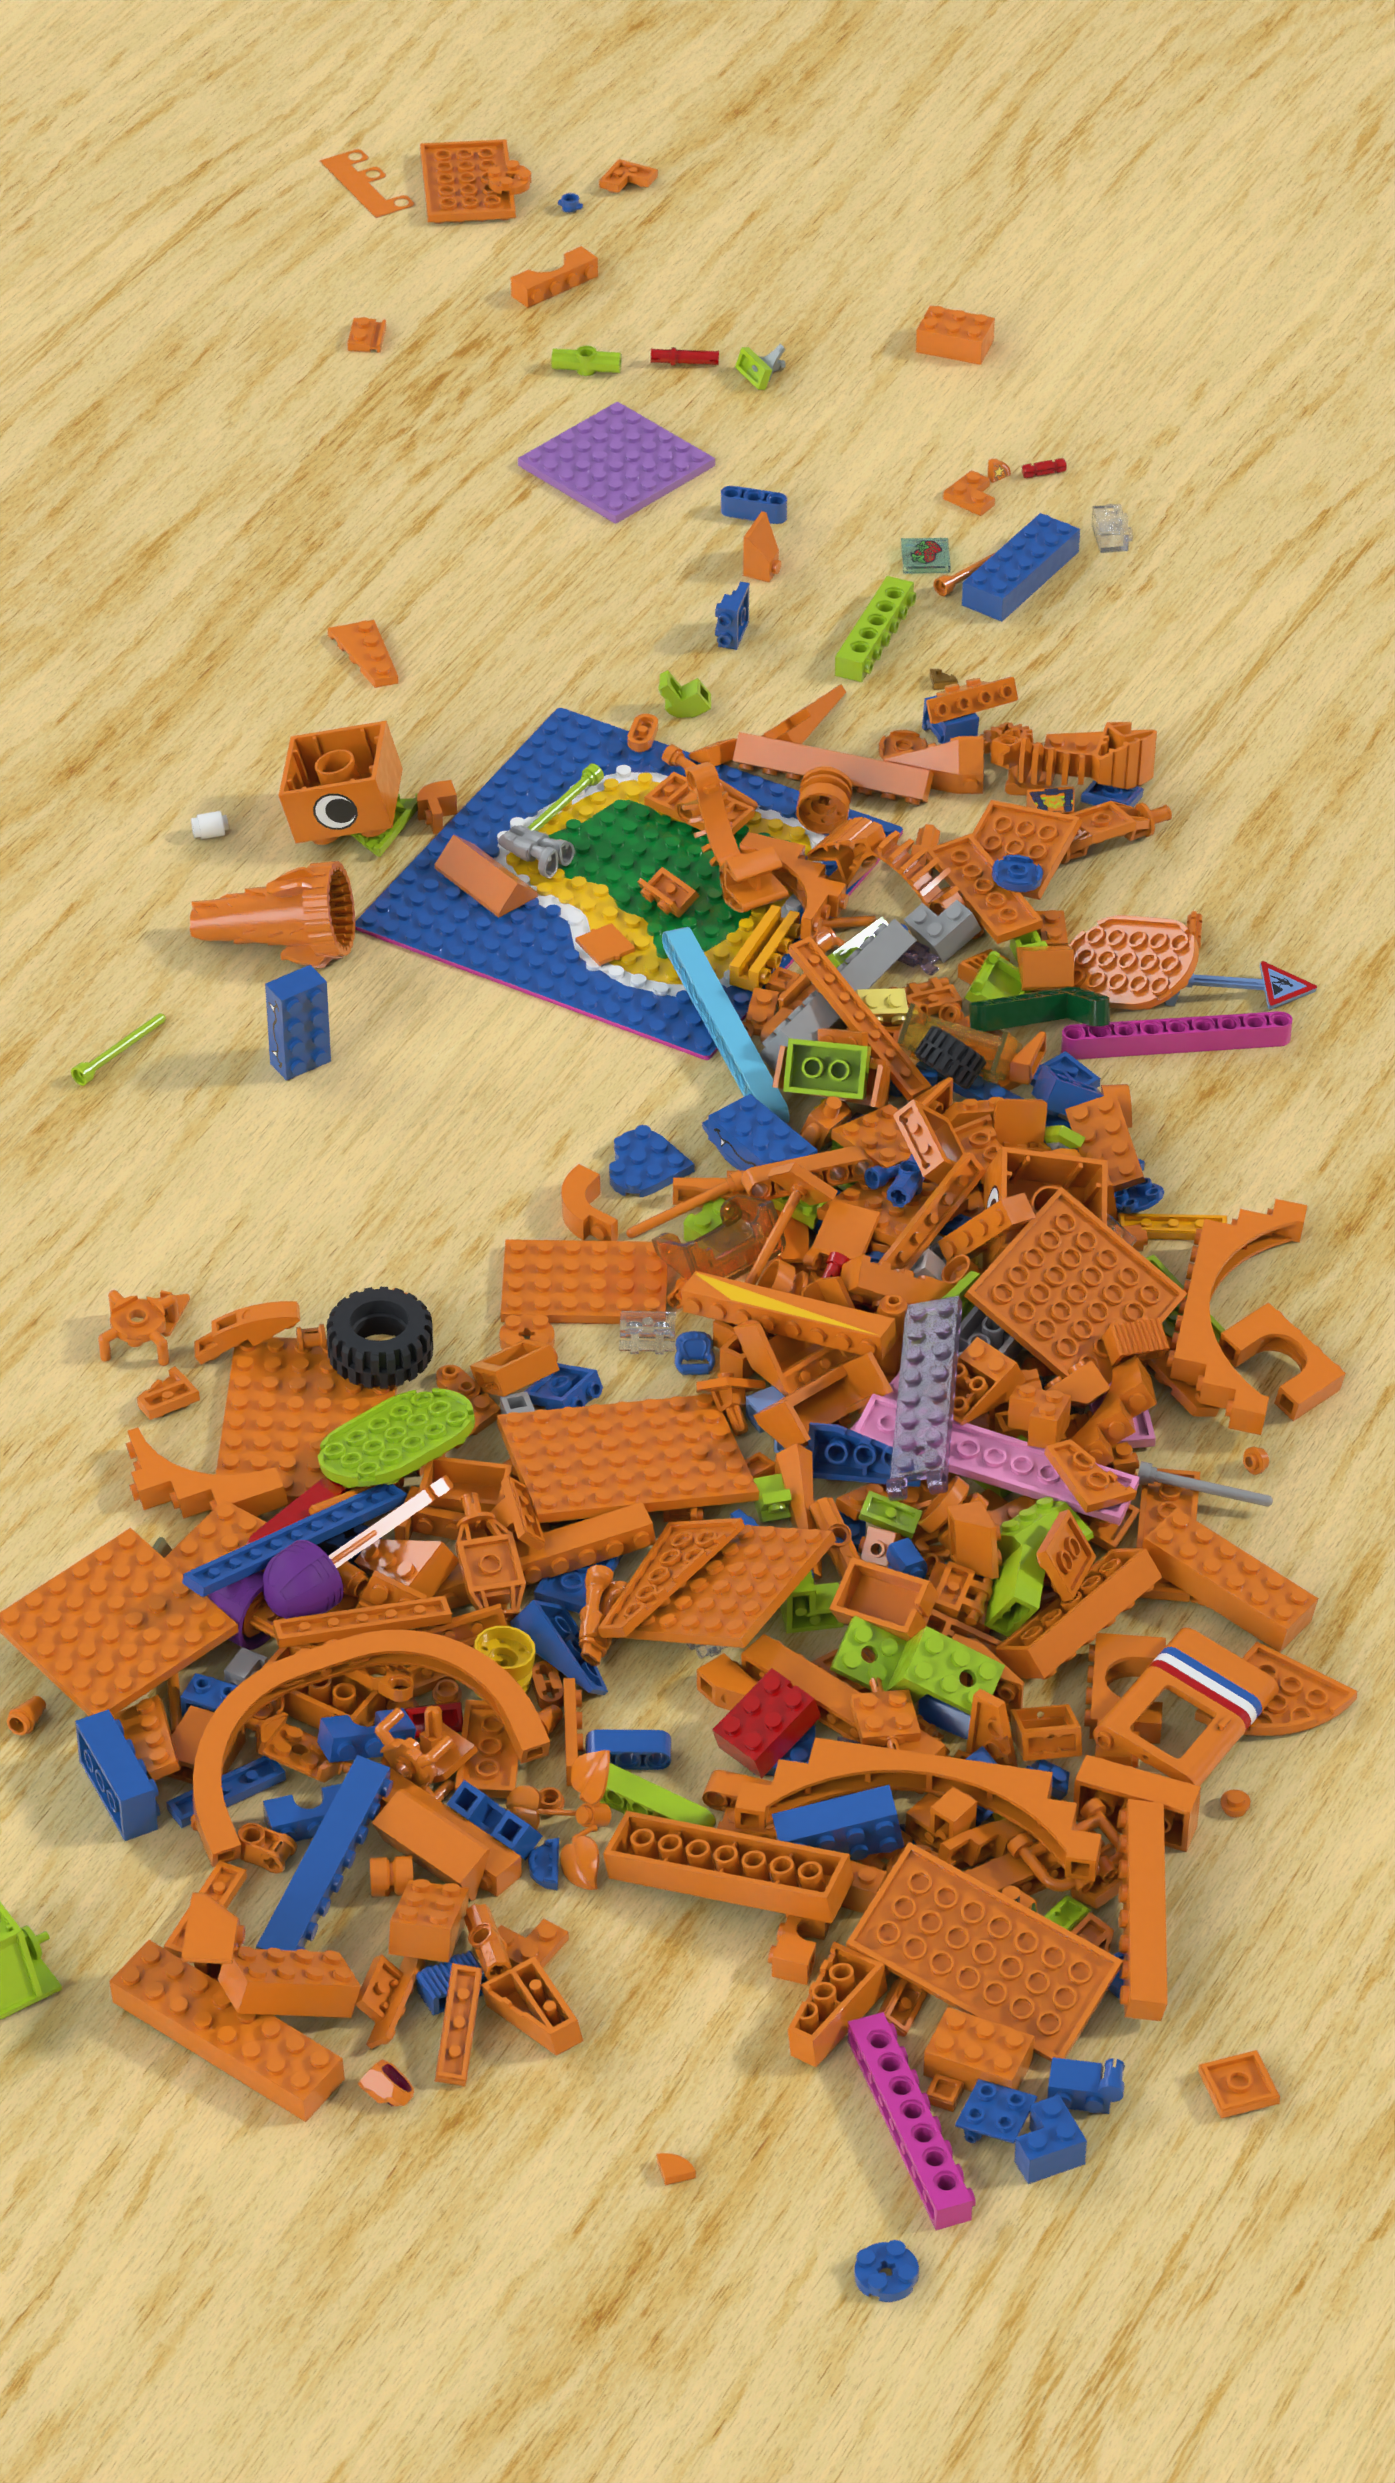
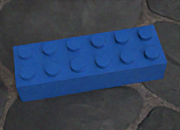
[962,513,1080,622]

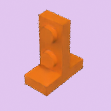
[394,1486,465,1540]

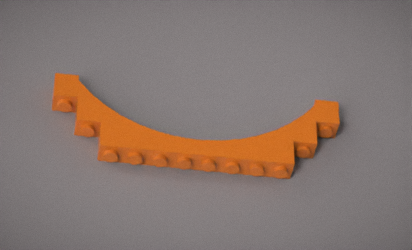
[1167,1199,1307,1435]
[735,1738,1102,1882]

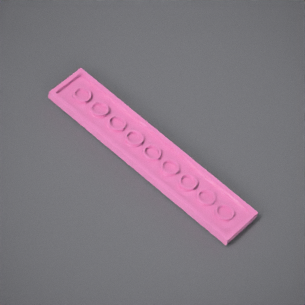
[854,1394,1140,1525]

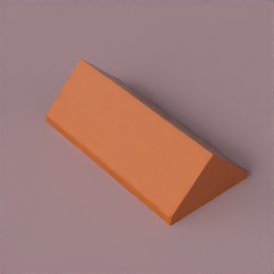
[434,835,538,918]
[372,1789,491,1901]

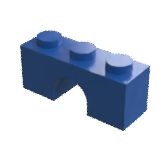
[317,1708,416,1763]
[447,1780,542,1860]
[263,1783,342,1844]

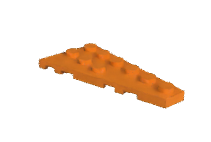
[598,1518,745,1638]

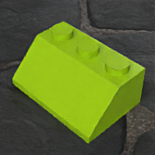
[997,1497,1094,1563]

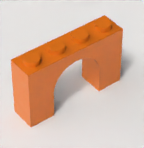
[1218,1302,1346,1421]
[1084,1633,1166,1744]

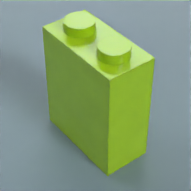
[984,1543,1045,1637]

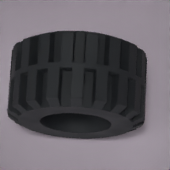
[914,1026,987,1089]

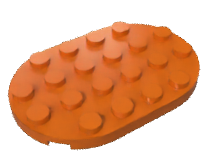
[1069,915,1199,1010]

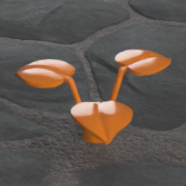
[506,1750,612,1890]

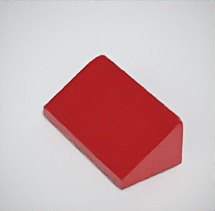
[400,1702,463,1738]

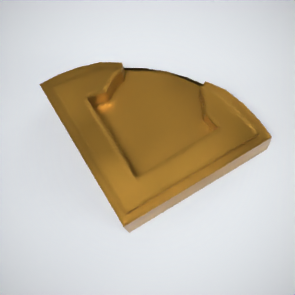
[930,669,958,690]

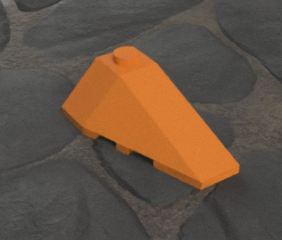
[883,736,984,794]

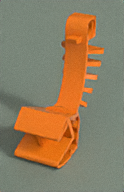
[991,722,1157,789]
[682,762,789,912]
[807,817,966,916]

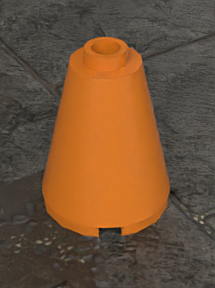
[875,1295,913,1372]

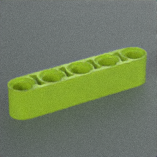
[600,1763,716,1827]

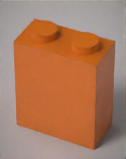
[167,1705,246,1784]

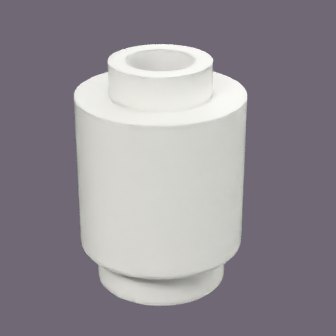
[191,811,229,840]

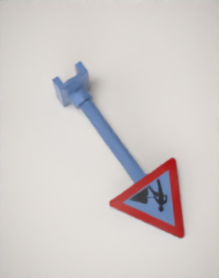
[1164,961,1317,1009]

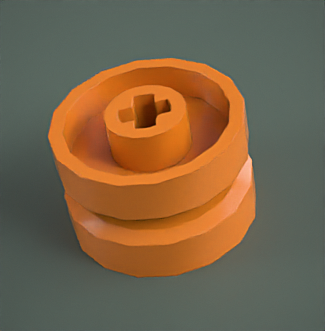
[918,1476,989,1550]

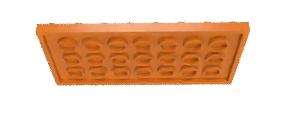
[846,1842,1123,2062]

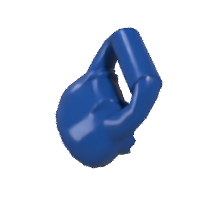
[674,1331,716,1375]

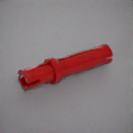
[650,347,719,366]

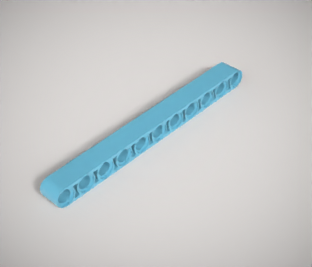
[662,927,790,1124]

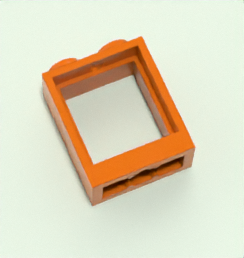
[470,1339,559,1397]
[1010,1704,1082,1761]

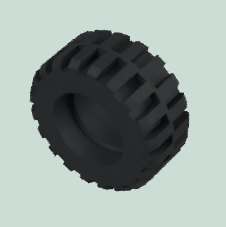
[326,1286,434,1389]

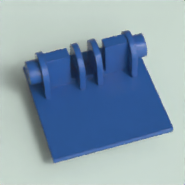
[955,2079,1037,2144]

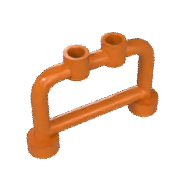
[1007,1798,1122,1894]

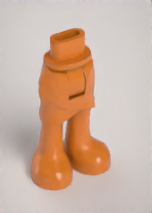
[579,1565,628,1666]

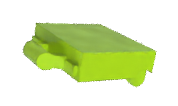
[964,951,1032,1003]

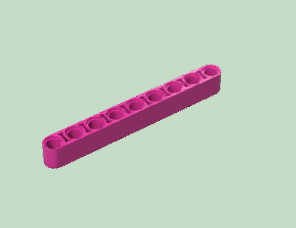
[1061,1011,1293,1060]

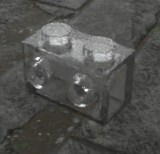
[1092,504,1133,553]

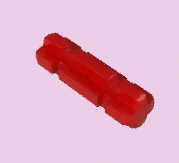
[1021,458,1067,478]

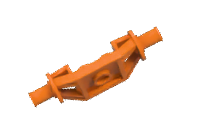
[1061,801,1172,864]
[455,1492,526,1627]

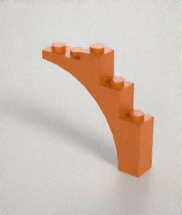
[739,832,849,939]
[673,1171,809,1277]
[1070,1356,1157,1466]
[126,1427,289,1518]

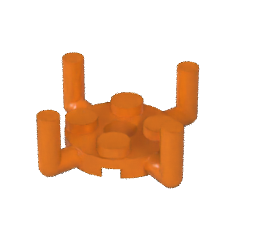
[98,1290,179,1366]
[375,1708,455,1801]

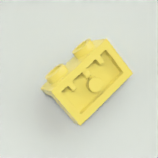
[855,988,915,1025]

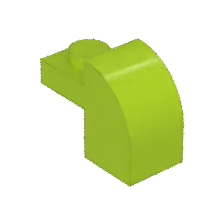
[658,670,711,718]
[753,1473,792,1523]

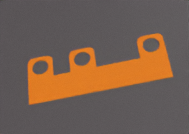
[319,149,414,218]

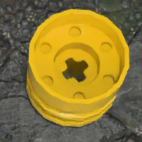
[474,1626,536,1698]

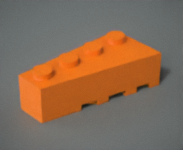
[841,1254,954,1317]
[788,1942,887,2067]

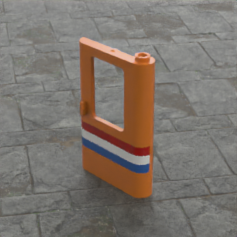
[1093,1627,1279,1786]

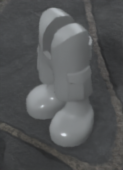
[498,825,575,878]

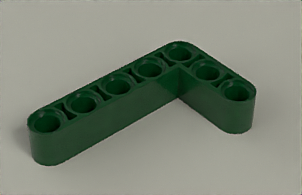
[969,987,1110,1032]

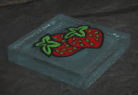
[901,538,951,574]

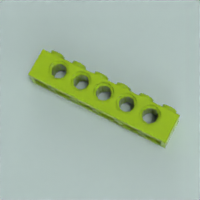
[835,576,916,682]

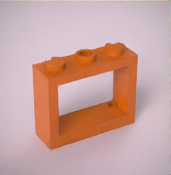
[893,1099,965,1185]

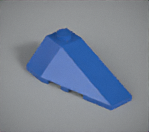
[808,1422,921,1487]
[510,1600,608,1695]

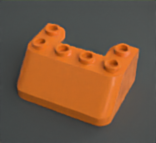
[733,1276,862,1396]

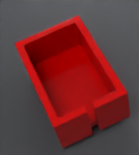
[712,1668,821,1779]

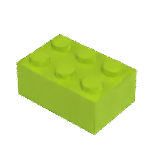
[783,1038,871,1100]

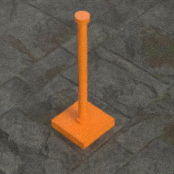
[745,1162,838,1285]

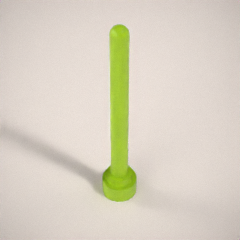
[527,764,604,831]
[71,1013,166,1086]

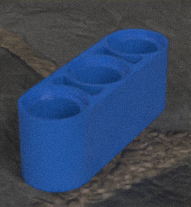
[721,486,787,524]
[585,1729,671,1770]

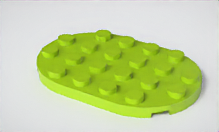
[318,1388,475,1488]

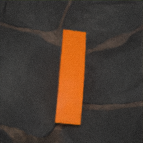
[937,1819,1037,1867]

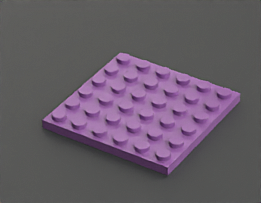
[518,401,715,524]

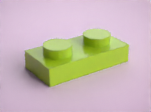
[858,1490,923,1539]

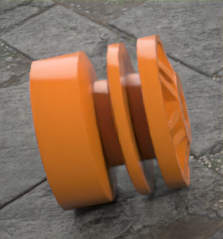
[796,766,852,834]
[757,1258,818,1296]

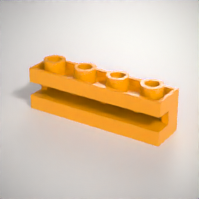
[729,905,801,991]

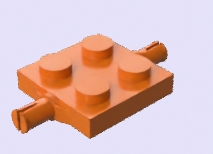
[850,1677,921,1750]

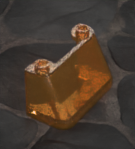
[651,1194,786,1281]

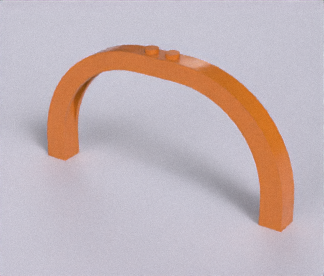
[193,1630,550,1867]

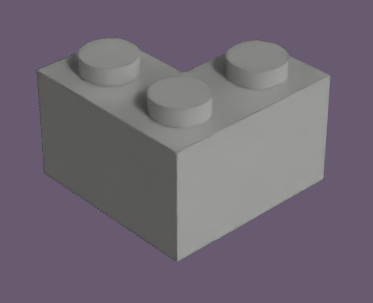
[904,900,982,963]

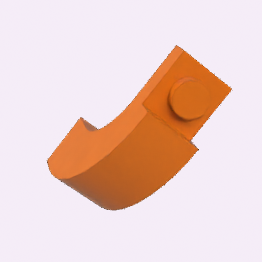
[561,1164,618,1241]

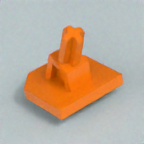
[696,1373,766,1436]
[418,1706,478,1783]

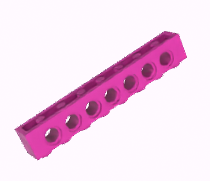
[848,2012,976,2230]

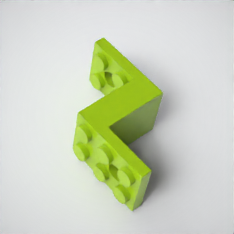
[829,1616,1005,1715]

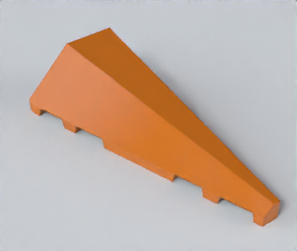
[762,684,846,744]
[774,1443,822,1581]

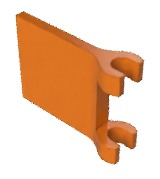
[803,1200,881,1272]

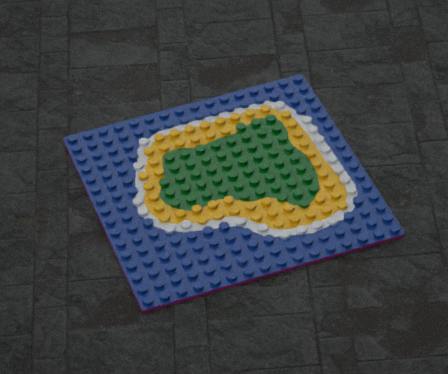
[355,708,903,1060]

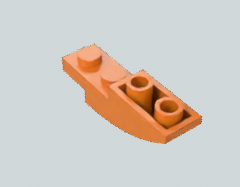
[194,1301,300,1365]

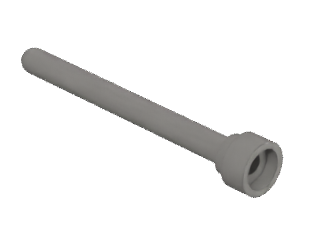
[1138,1461,1273,1507]

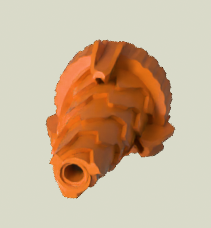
[189,861,355,968]

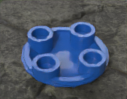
[1114,1178,1165,1214]

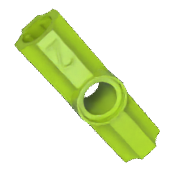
[551,345,622,376]

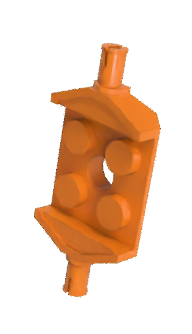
[244,1712,353,1783]

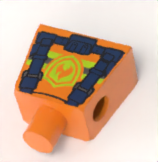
[1026,786,1074,815]

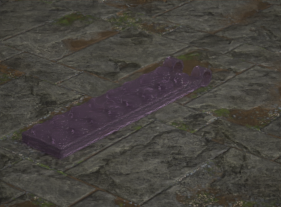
[886,1296,962,1502]

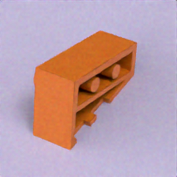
[481,1956,583,2056]

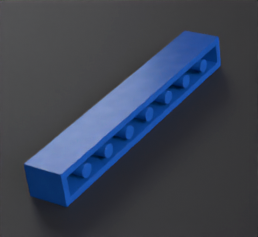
[256,1755,393,1951]

